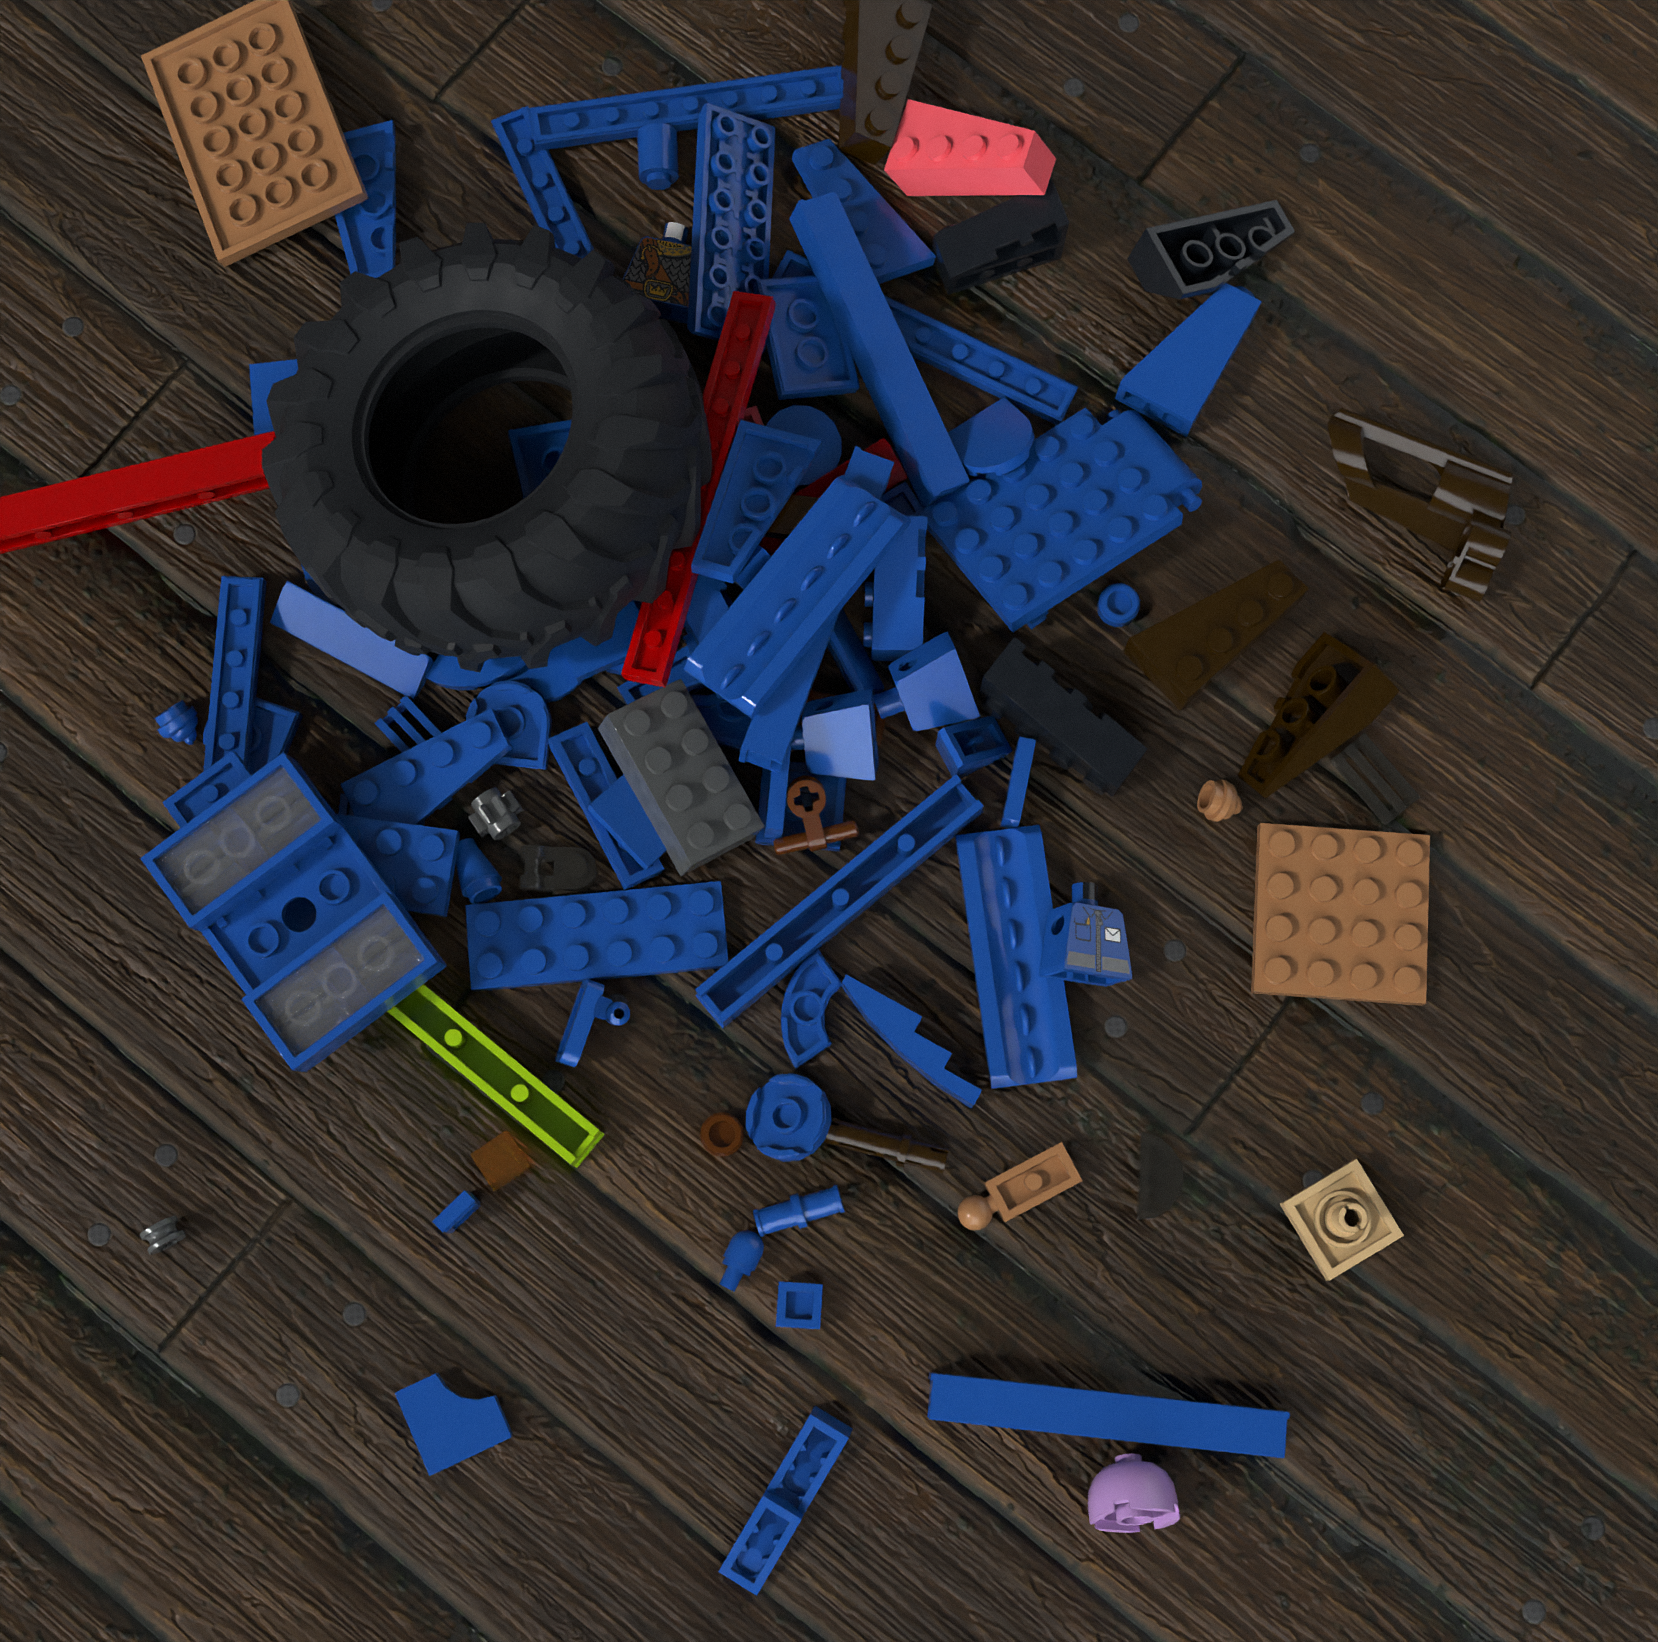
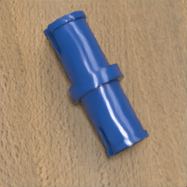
[753,1185,845,1237]

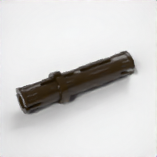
[823,1117,950,1174]

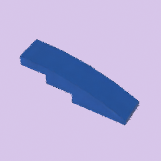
[842,974,982,1108]

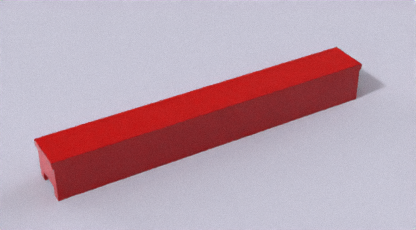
[0,431,276,554]

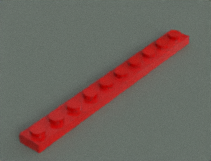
[621,291,776,688]

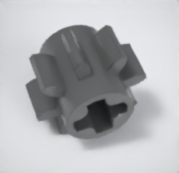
[468,787,523,840]

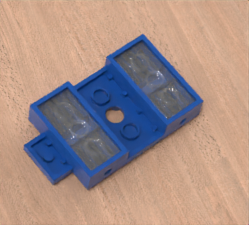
[140,750,447,1073]

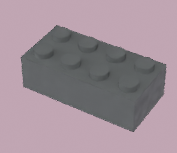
[598,678,765,876]

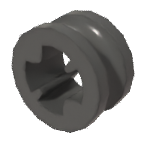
[140,1216,186,1255]

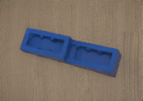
[718,1406,853,1596]

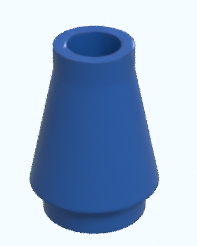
[456,838,502,904]

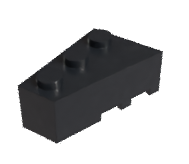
[932,179,1069,295]

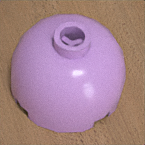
[1088,1454,1180,1533]

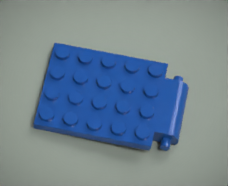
[919,407,1202,632]

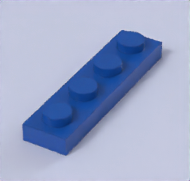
[548,722,664,890]

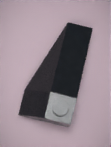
[1127,200,1295,299]

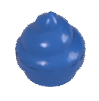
[154,700,198,745]

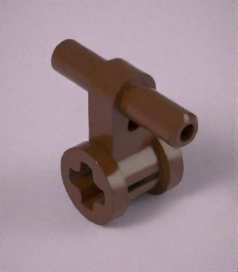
[773,775,859,855]

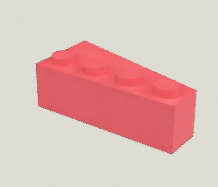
[884,99,1056,196]

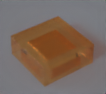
[470,1130,532,1192]

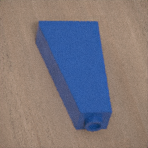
[1115,283,1262,437]

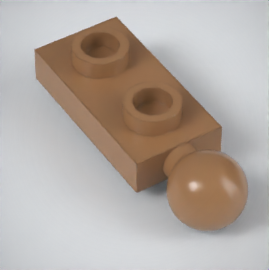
[958,1142,1083,1231]

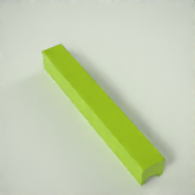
[387,984,605,1168]

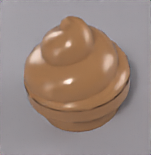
[1197,779,1243,822]

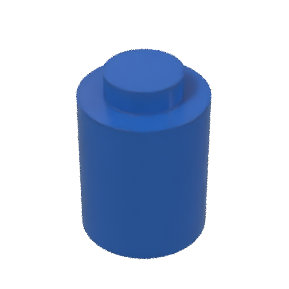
[637,123,679,190]

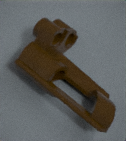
[1328,408,1513,602]

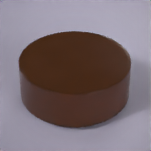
[700,1112,744,1157]

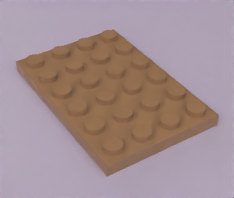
[141,0,369,267]

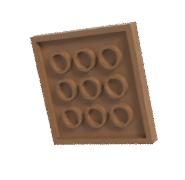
[1251,823,1430,1006]

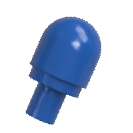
[719,1230,764,1292]

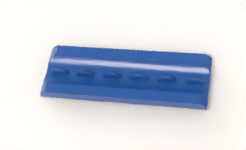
[687,103,775,353]
[684,475,911,719]
[955,825,1077,1089]

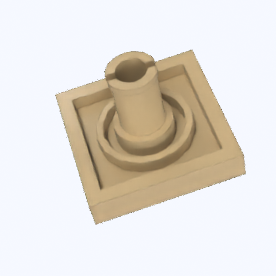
[1279,1159,1404,1281]

